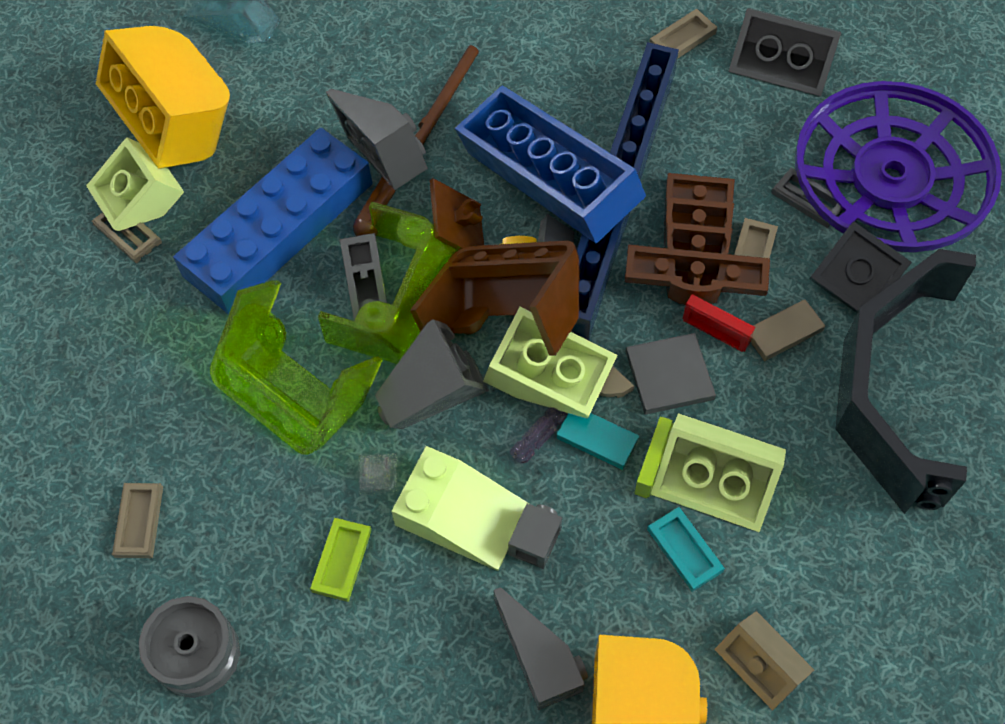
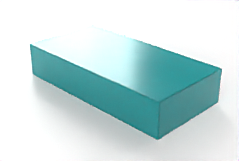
[557,413,639,470]
[647,507,725,592]

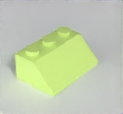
[651,413,786,532]

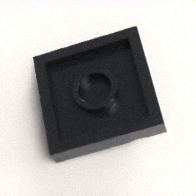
[809,221,912,313]

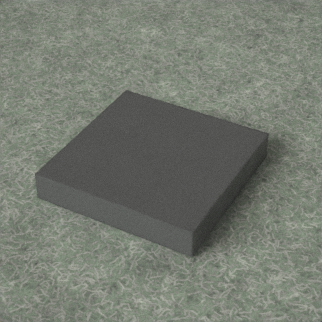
[626,333,716,415]

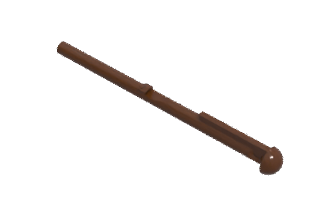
[353,45,479,236]

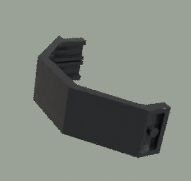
[835,249,976,514]

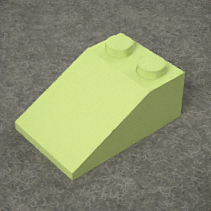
[483,307,618,418]
[392,446,529,571]

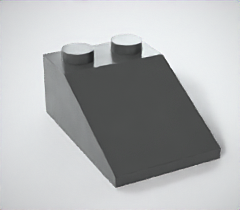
[326,89,428,190]

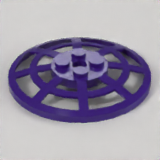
[795,81,1002,253]

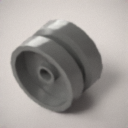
[139,596,240,698]

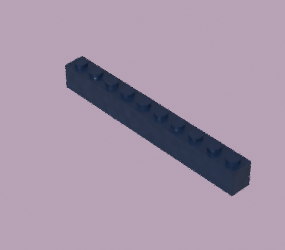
[571,42,679,341]

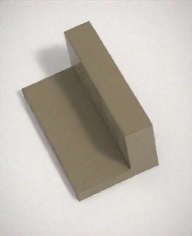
[714,611,814,711]

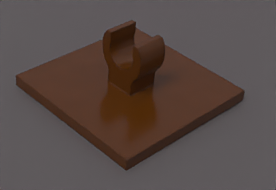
[429,178,484,250]

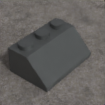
[728,8,842,96]

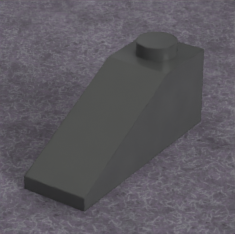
[340,233,393,344]
[493,587,588,710]

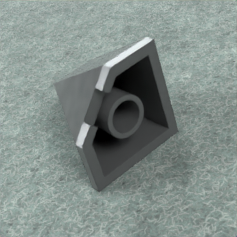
[375,319,489,429]

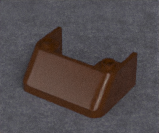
[410,241,579,356]

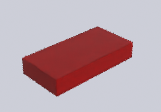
[682,294,756,352]

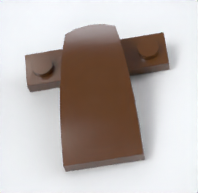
[624,173,770,305]

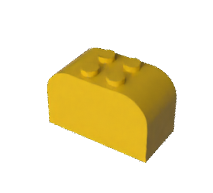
[96,26,230,169]
[592,635,707,724]

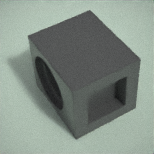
[508,503,563,569]

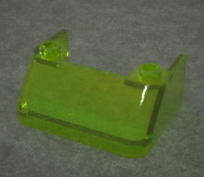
[318,202,458,364]
[210,279,383,455]

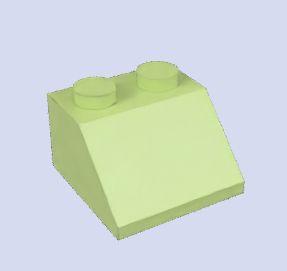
[86,137,184,231]

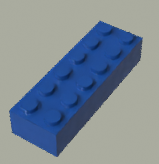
[455,85,646,243]
[173,127,373,315]

